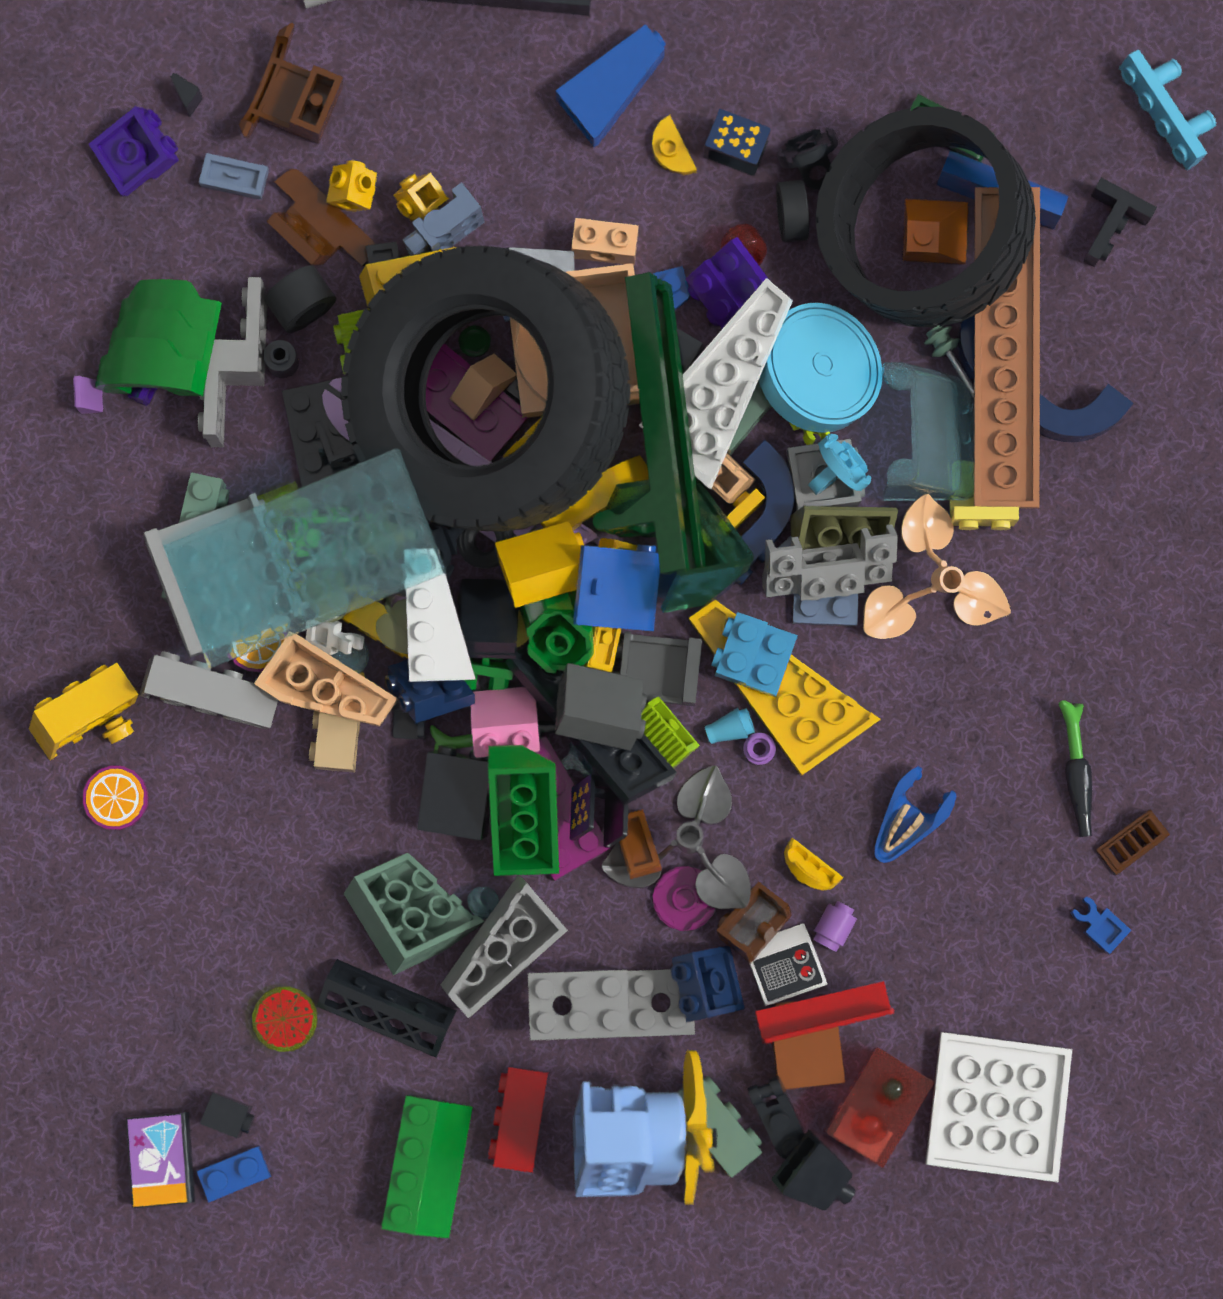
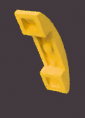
[541,455,650,530]

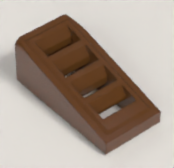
[1096,809,1170,876]

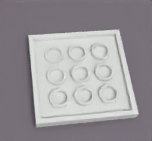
[925,1032,1072,1182]

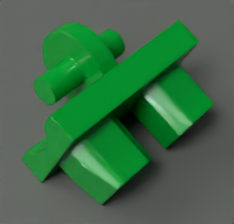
[464,658,514,690]

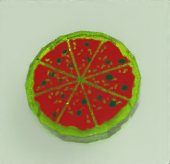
[252,986,318,1052]

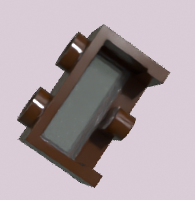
[716,882,792,964]

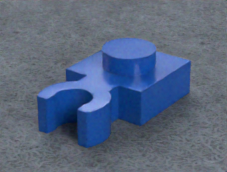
[1070,897,1131,955]

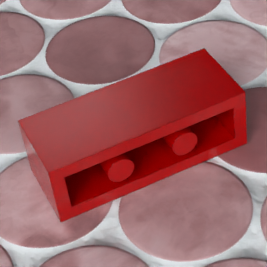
[488,1067,548,1173]

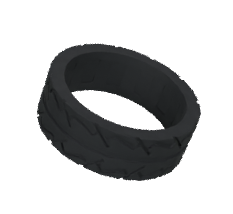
[816,107,1036,327]

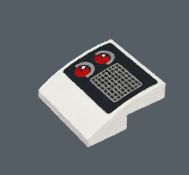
[750,923,828,1006]

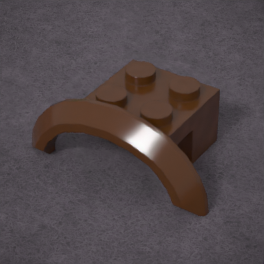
[239,23,343,144]

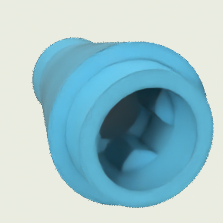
[705,708,755,744]

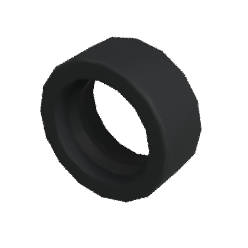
[776,180,809,243]

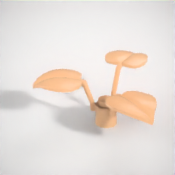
[863,494,1011,639]

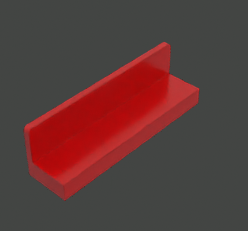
[755,981,894,1044]

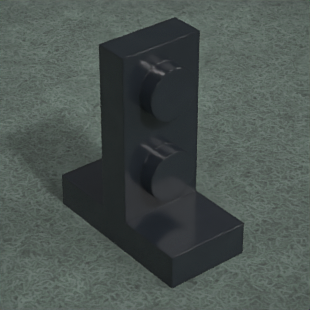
[1083,177,1157,267]

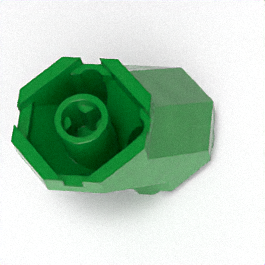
[520,590,594,673]

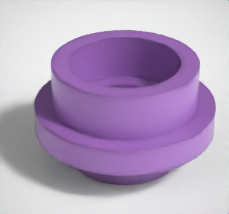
[743,733,776,765]

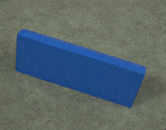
[937,151,1068,230]

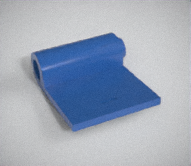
[573,544,660,631]

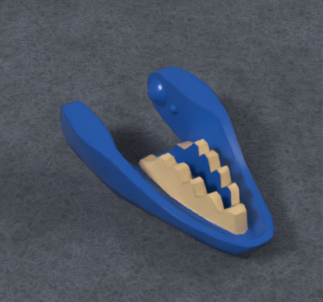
[875,766,956,863]

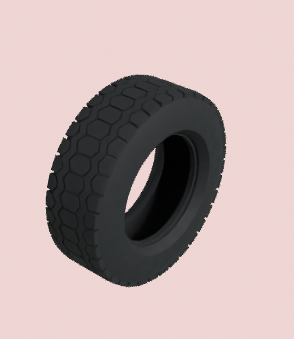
[341,246,630,532]

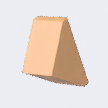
[450,354,517,421]

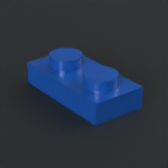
[197,1146,271,1202]

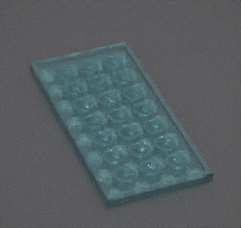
[163,449,447,668]

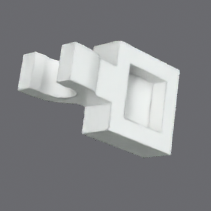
[305,615,364,655]

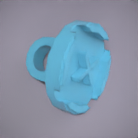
[808,434,871,495]

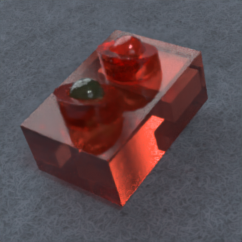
[823,1047,934,1168]

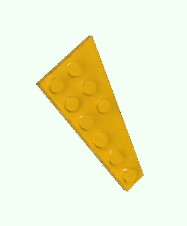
[689,600,881,776]

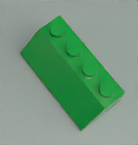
[488,745,559,876]
[382,1095,473,1239]

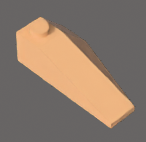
[254,631,398,727]

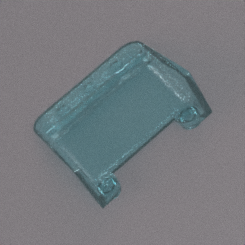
[881,362,974,501]

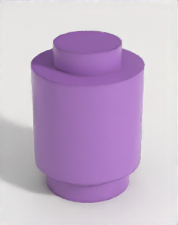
[813,901,857,952]

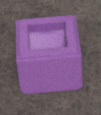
[73,376,103,414]

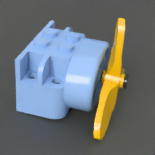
[573,1050,717,1205]

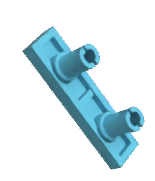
[1119,49,1216,170]

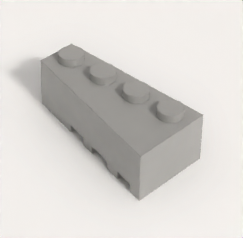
[139,651,278,730]
[441,875,568,1018]

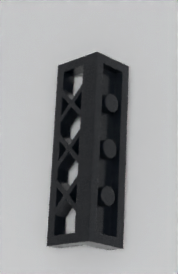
[317,959,457,1058]

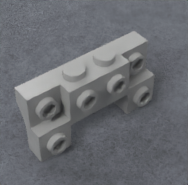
[762,525,898,601]

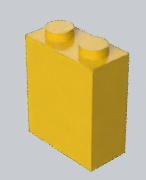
[495,521,584,608]

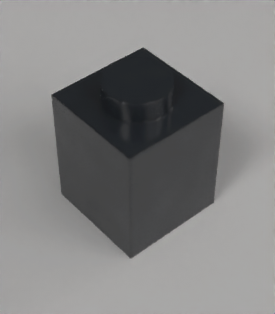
[200,1092,255,1138]

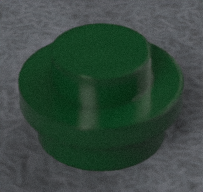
[459,326,490,358]

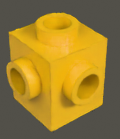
[326,160,377,212]
[393,173,448,221]

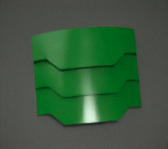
[95,279,222,396]

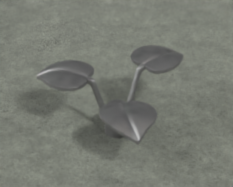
[602,766,751,909]

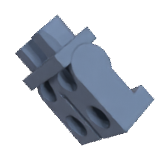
[403,182,484,256]

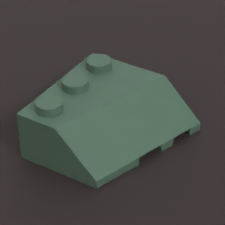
[344,853,484,975]

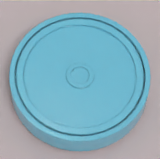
[759,303,882,433]

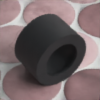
[264,265,336,333]

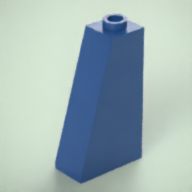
[556,24,665,147]

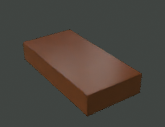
[618,809,662,879]

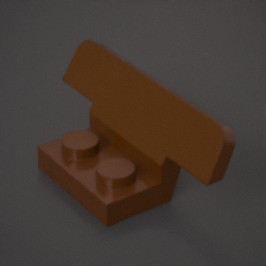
[267,169,375,266]

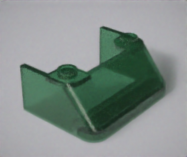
[605,478,754,613]

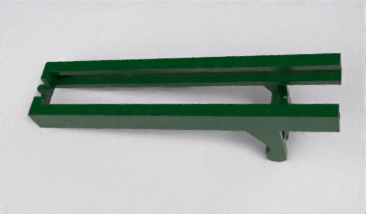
[592,272,707,580]

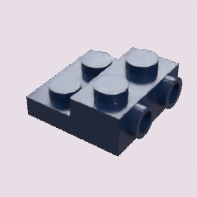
[385,660,475,723]
[671,946,745,1023]

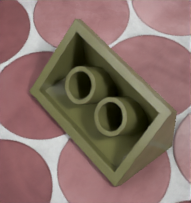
[790,506,898,550]

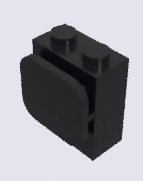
[417,745,491,840]

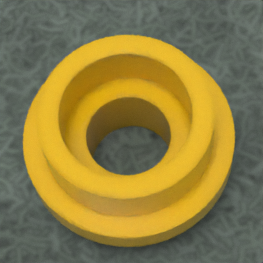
[102,716,134,744]

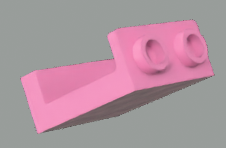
[471,687,540,758]

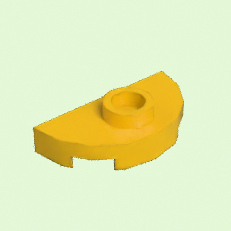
[652,115,697,175]
[784,838,844,890]

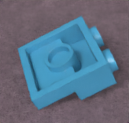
[711,612,798,697]

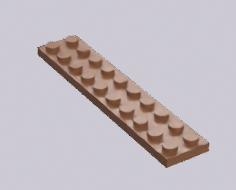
[974,187,1040,509]

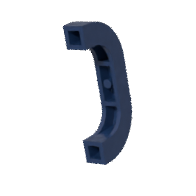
[957,316,1133,442]
[657,440,794,607]

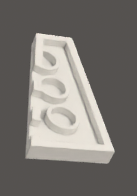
[405,548,475,682]

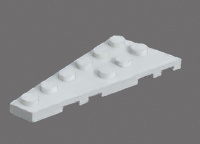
[639,278,793,489]

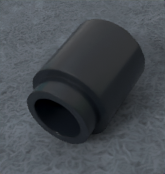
[264,340,299,378]

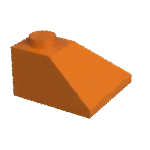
[903,199,968,264]

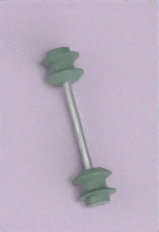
[924,325,974,398]

